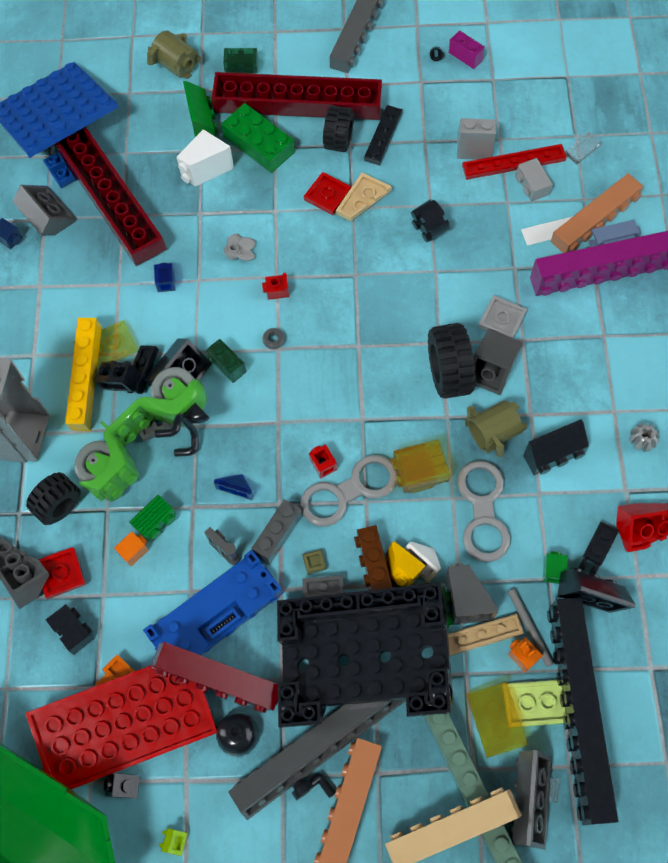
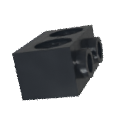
[94,361,141,392]

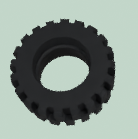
[428,323,476,399]

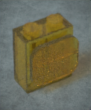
[391,439,450,493]

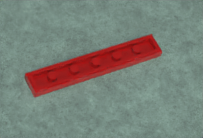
[462,144,567,180]

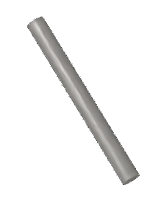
[508,589,554,667]

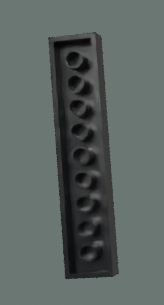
[547,597,619,826]

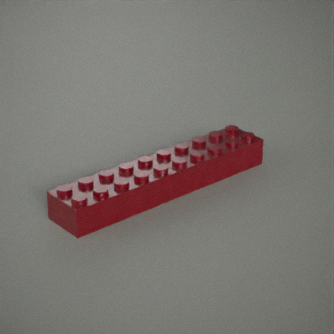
[211,72,382,120]
[54,126,166,266]

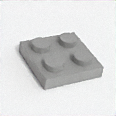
[478,295,527,338]

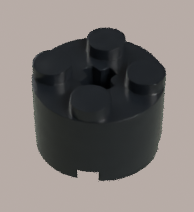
[411,199,450,242]

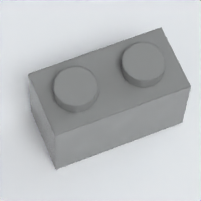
[515,158,553,202]

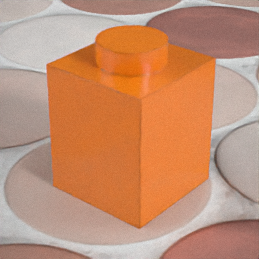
[114,532,149,566]

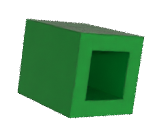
[542,551,568,584]

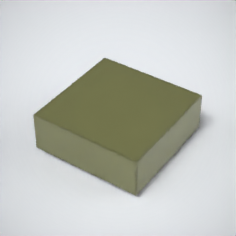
[302,549,327,575]

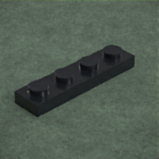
[364,105,403,166]

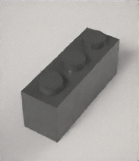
[251,499,302,565]

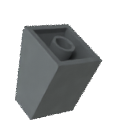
[474,329,523,395]
[445,563,498,625]

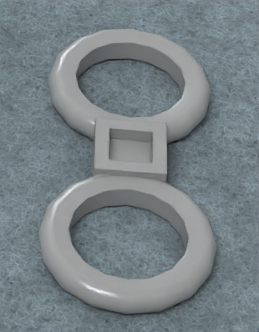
[300,455,397,527]
[457,460,510,562]

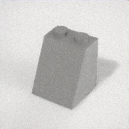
[457,118,496,160]

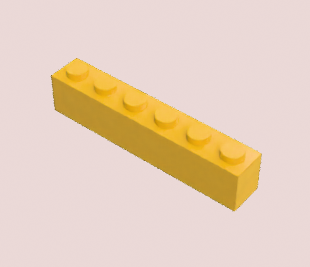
[65,318,102,431]

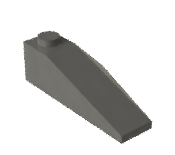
[0,537,49,609]

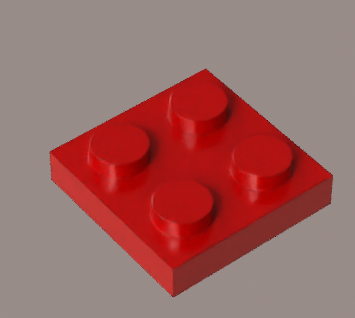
[304,172,351,215]
[38,547,86,599]

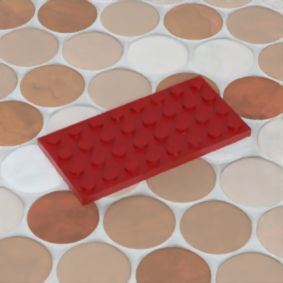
[25,650,217,789]

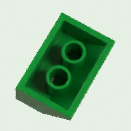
[183,81,218,137]

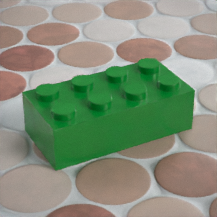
[221,103,295,173]

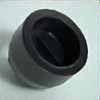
[429,46,443,61]

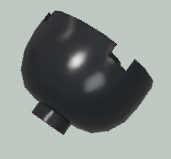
[216,713,259,757]

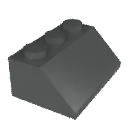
[13,185,77,236]

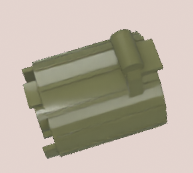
[147,30,200,79]
[465,400,527,457]

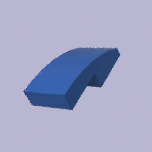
[43,152,76,188]

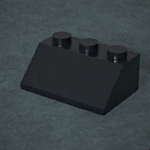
[144,338,212,387]
[523,419,589,475]
[558,568,635,613]

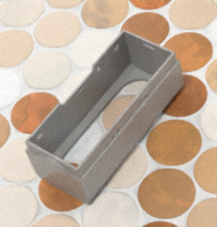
[0,358,50,463]

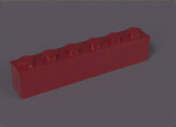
[150,642,278,714]

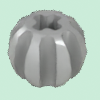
[629,423,660,452]

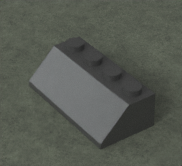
[510,750,552,850]

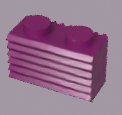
[448,31,485,69]

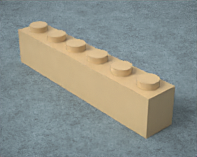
[385,787,522,863]

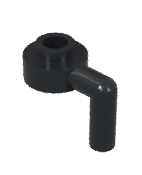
[291,773,336,801]

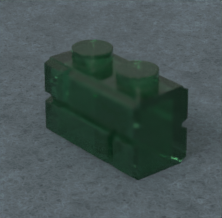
[223,48,258,74]
[206,339,247,383]

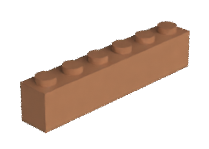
[550,173,643,253]
[314,738,382,863]

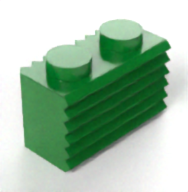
[129,494,176,542]

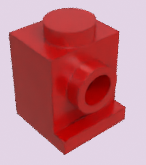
[262,273,289,300]
[309,444,337,479]

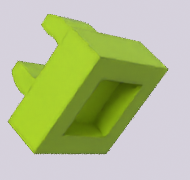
[158,828,188,856]

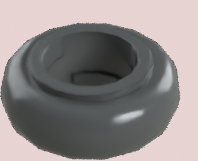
[262,328,285,349]

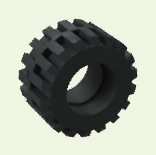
[323,105,354,152]
[26,472,81,525]

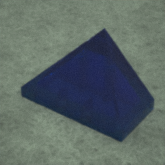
[214,474,253,500]

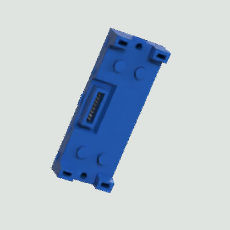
[143,550,283,655]

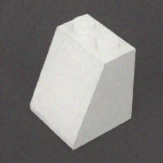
[176,130,234,186]

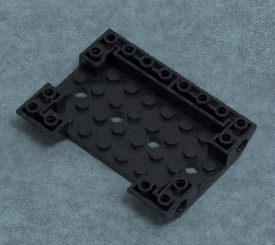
[277,583,453,728]

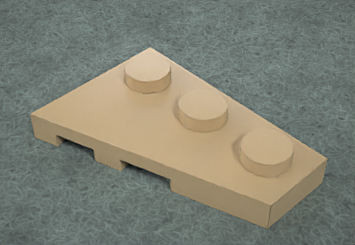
[336,173,392,221]

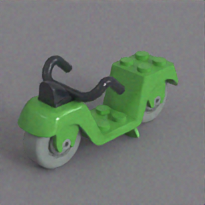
[74,367,210,502]

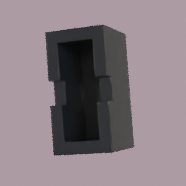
[46,604,94,655]

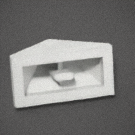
[405,542,441,583]

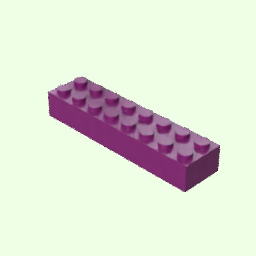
[530,231,668,296]

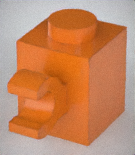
[507,637,543,673]

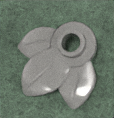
[224,233,256,261]

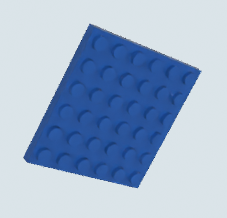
[0,62,119,158]

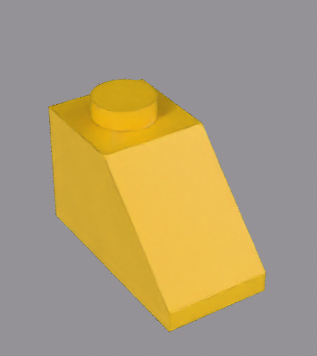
[385,541,426,587]

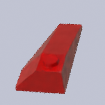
[616,503,668,552]

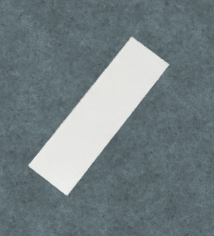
[521,216,573,246]

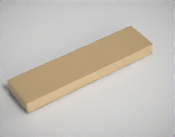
[448,614,524,656]

